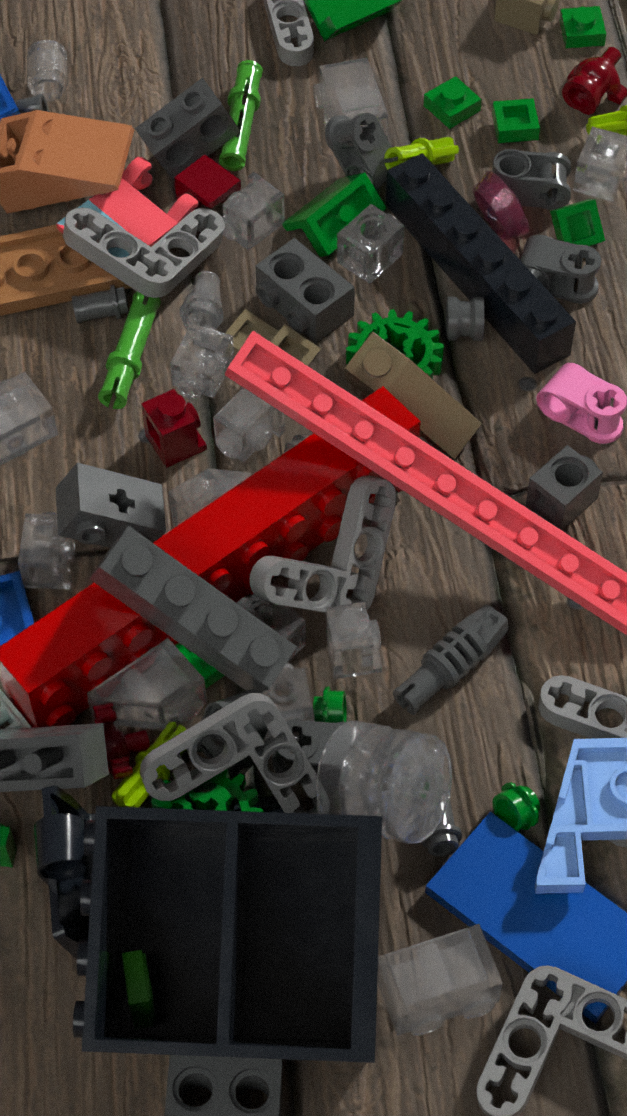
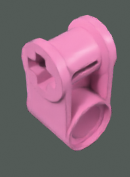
[536,363,627,444]

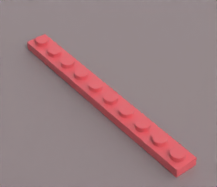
[224,331,627,635]

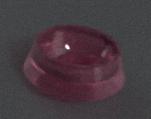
[473,171,530,240]

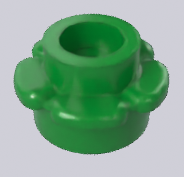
[313,686,347,723]
[492,782,540,831]

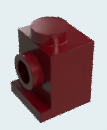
[141,389,207,468]

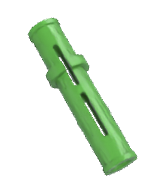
[219,60,263,171]
[98,291,161,409]

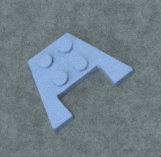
[535,738,627,894]

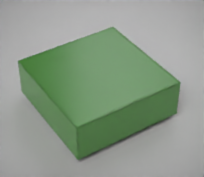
[122,950,156,1029]

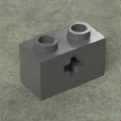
[56,462,166,548]

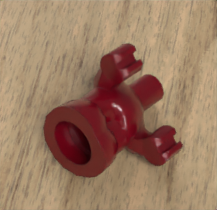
[562,47,627,115]
[93,702,150,780]

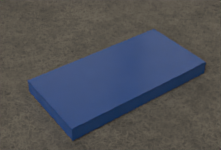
[425,812,627,1024]

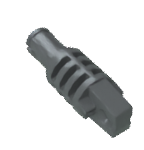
[393,604,509,715]

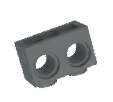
[135,77,241,181]
[255,238,355,343]
[165,1055,284,1116]

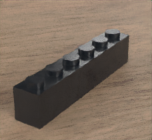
[386,153,576,374]

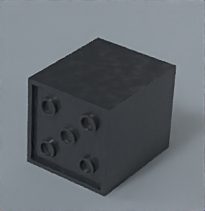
[73,806,382,1063]

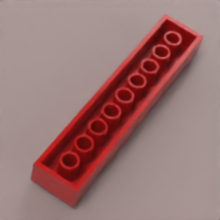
[0,386,421,727]

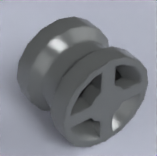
[446,297,484,341]

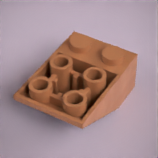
[0,110,134,214]

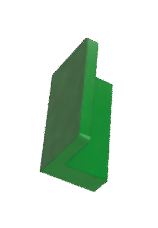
[304,0,402,42]
[282,172,386,257]

